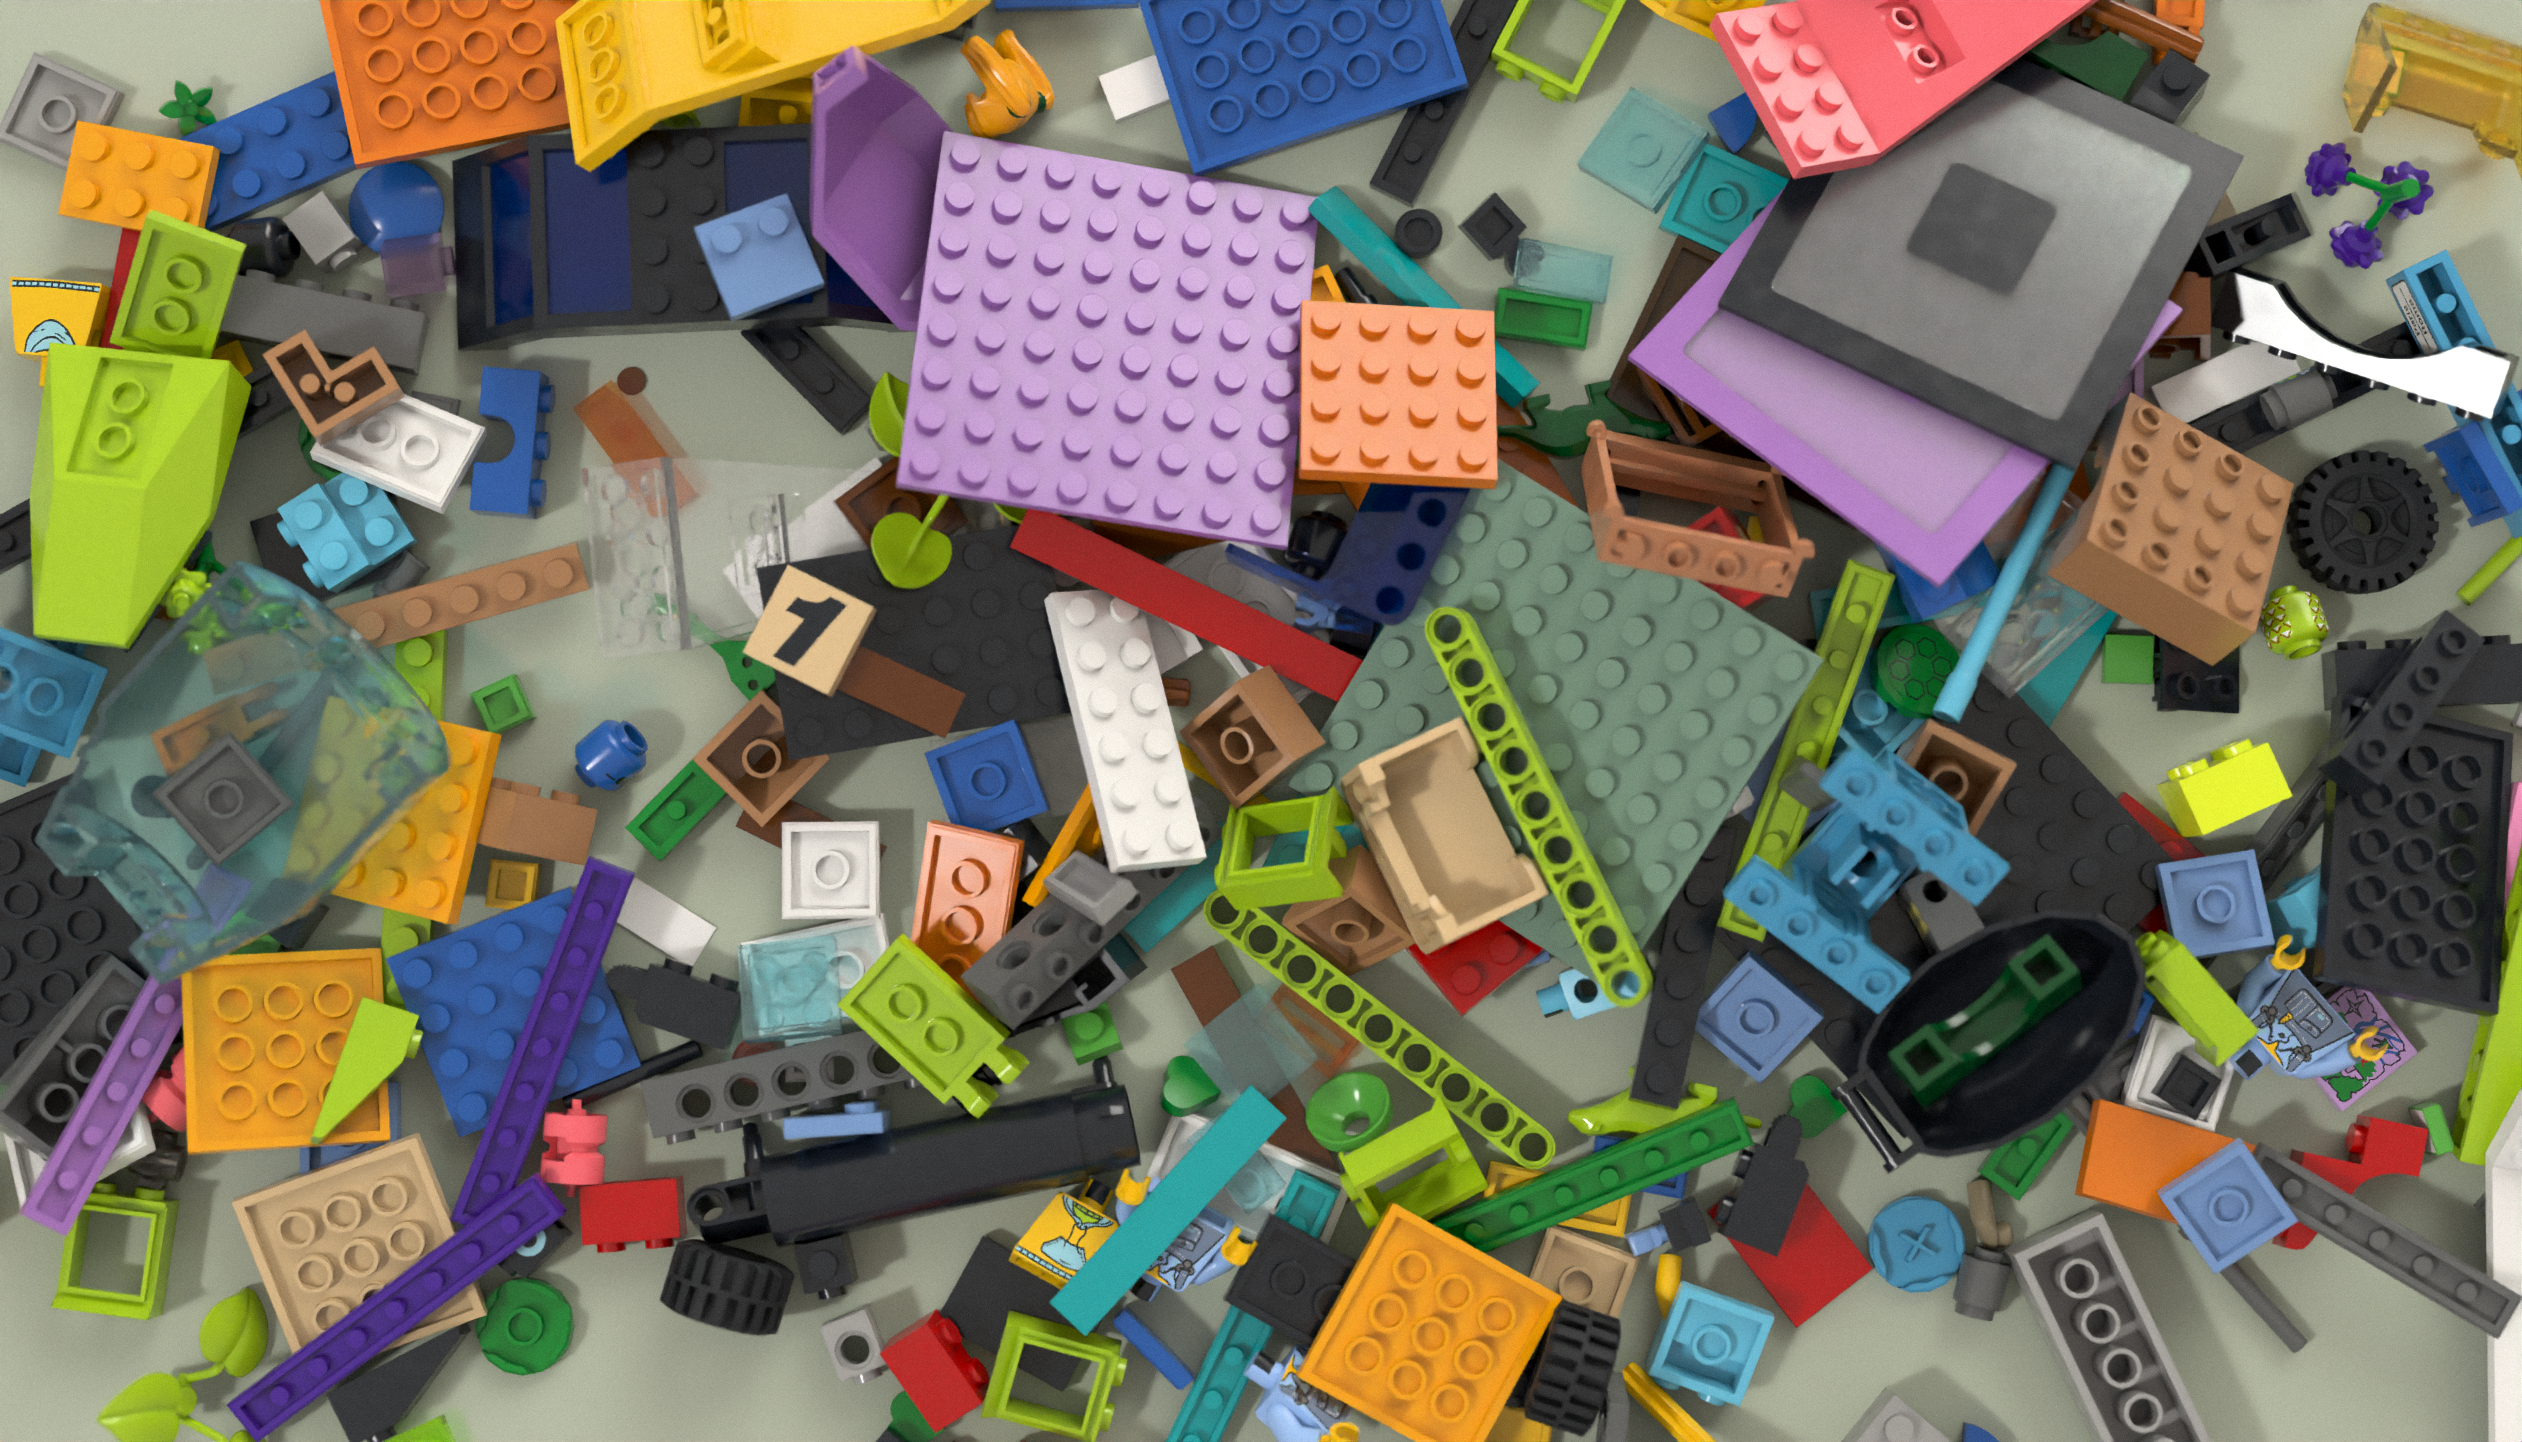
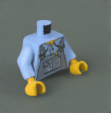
[2229,935,2389,1081]
[1115,1169,1258,1302]
[1243,1345,1359,1442]

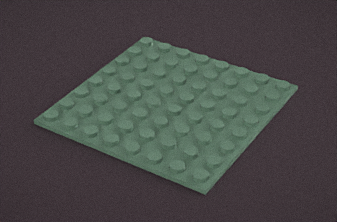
[1288,458,1824,989]

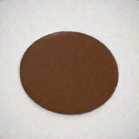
[617,367,646,395]

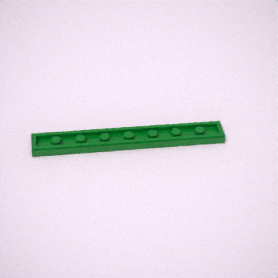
[1428,1096,1754,1253]

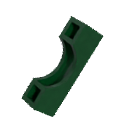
[2020,30,2149,102]
[1888,934,2082,1108]

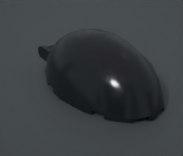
[1830,909,2147,1174]

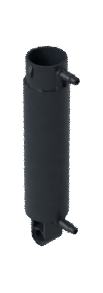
[686,1055,1141,1248]

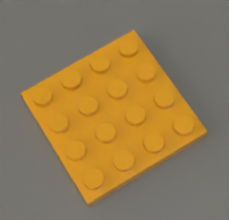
[285,695,502,925]
[181,948,391,1155]
[1296,1201,1563,1442]

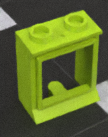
[1490,0,1627,104]
[1214,786,1354,910]
[2136,929,2259,1068]
[1338,1095,1489,1229]
[50,1180,180,1320]
[980,1310,1128,1442]

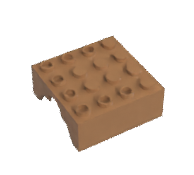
[2047,392,2294,666]

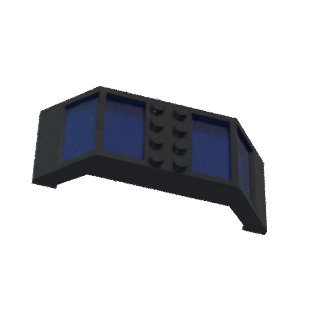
[452,123,917,351]

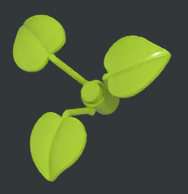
[869,371,1027,589]
[96,1287,269,1442]

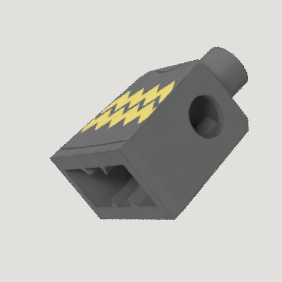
[1898,866,1985,957]

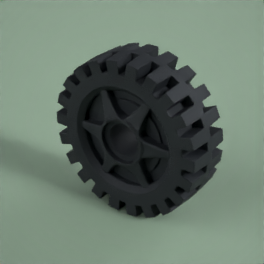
[2286,450,2439,595]

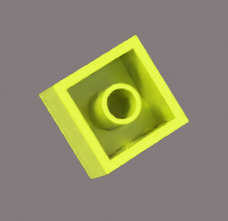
[2156,738,2292,837]

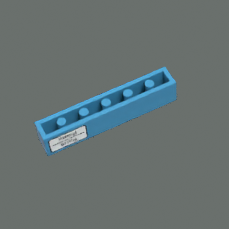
[2385,249,2522,539]

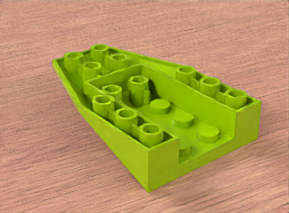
[30,342,252,649]

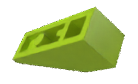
[310,997,423,1145]

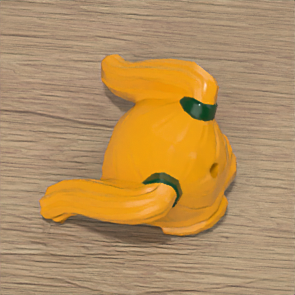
[960,29,1055,139]

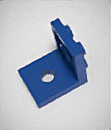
[2423,389,2522,528]

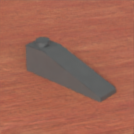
[0,955,146,1160]

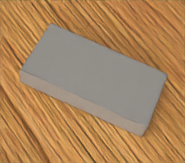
[1043,850,1138,926]

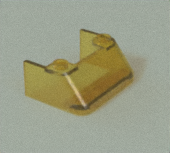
[2342,3,2522,180]

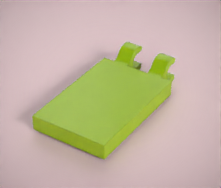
[110,210,247,359]
[837,933,1029,1118]

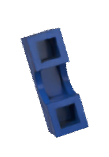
[469,366,555,520]

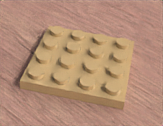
[231,1132,488,1354]

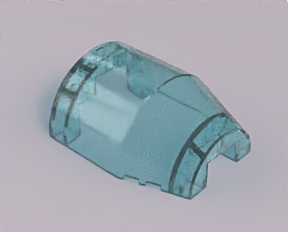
[35,561,451,985]

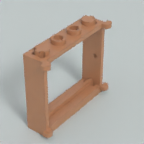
[1580,420,1815,598]

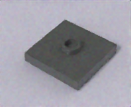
[152,729,295,867]

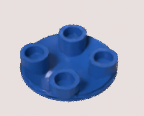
[349,162,444,256]

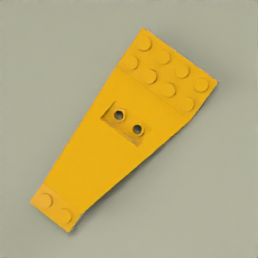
[555,0,990,172]

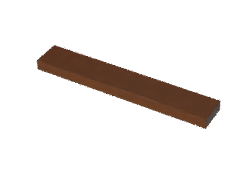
[1171,945,1351,1212]

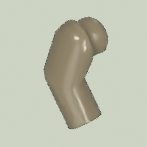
[1967,1180,2013,1250]

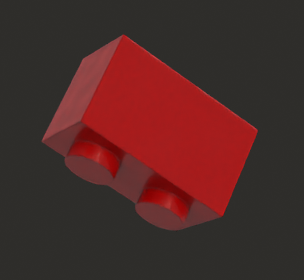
[579,1176,687,1253]
[880,1309,990,1433]

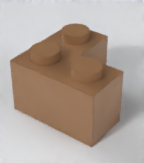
[262,330,405,446]
[477,777,598,866]

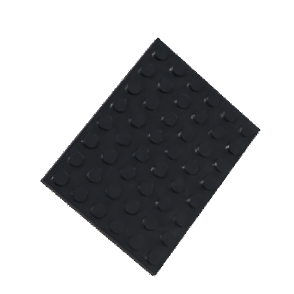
[1715,664,2175,1139]

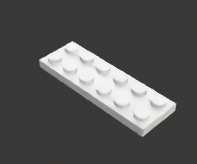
[1044,590,1207,873]

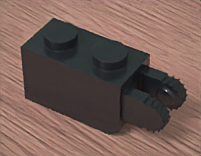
[605,957,748,1050]
[1714,1113,1809,1257]

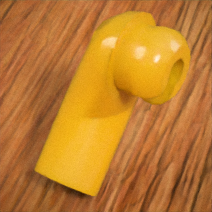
[1655,1254,1683,1320]

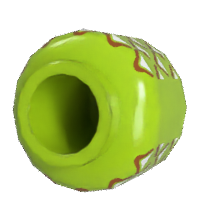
[2259,585,2329,660]

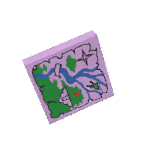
[2313,986,2418,1112]

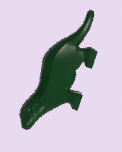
[1497,380,1672,460]

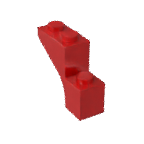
[2272,1114,2429,1250]

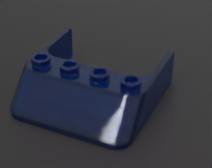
[1225,483,1471,626]

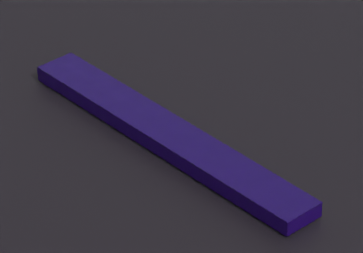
[450,856,635,1225]
[227,1172,567,1442]

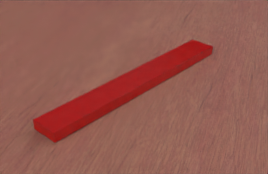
[1009,508,1363,702]

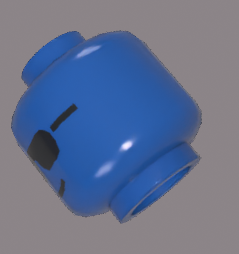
[575,720,648,791]

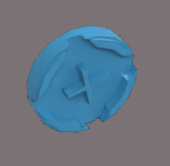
[1867,1195,1965,1293]

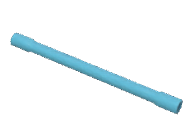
[1932,463,2079,725]

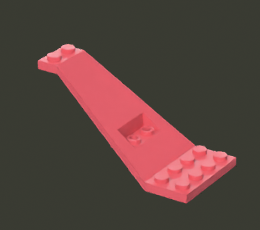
[1709,0,2098,179]

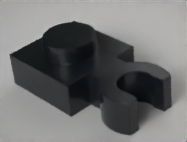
[1457,192,1544,280]

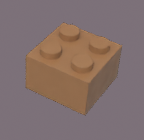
[1179,665,1326,810]

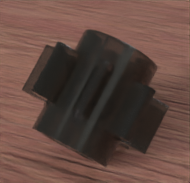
[128,1129,188,1190]

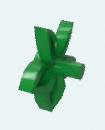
[158,80,217,137]

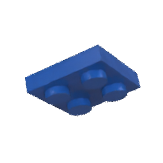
[924,719,1051,832]

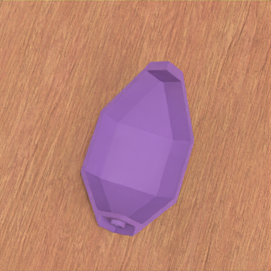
[809,45,955,331]

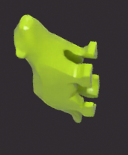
[1567,1067,1762,1136]

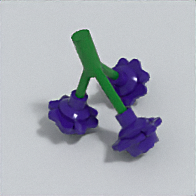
[2304,142,2434,269]

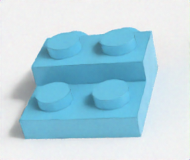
[277,472,419,593]
[1829,646,1928,766]
[1645,1280,1775,1406]

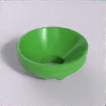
[1305,1071,1393,1152]

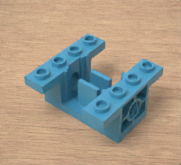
[0,627,109,787]
[1723,744,2009,1014]

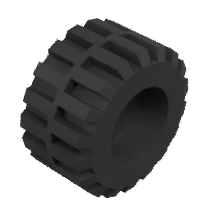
[660,1239,795,1336]
[1523,1300,1621,1437]

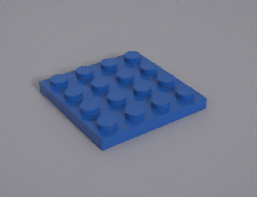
[386,886,642,1138]

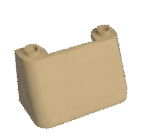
[1341,716,1549,954]

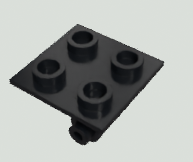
[2152,635,2240,714]

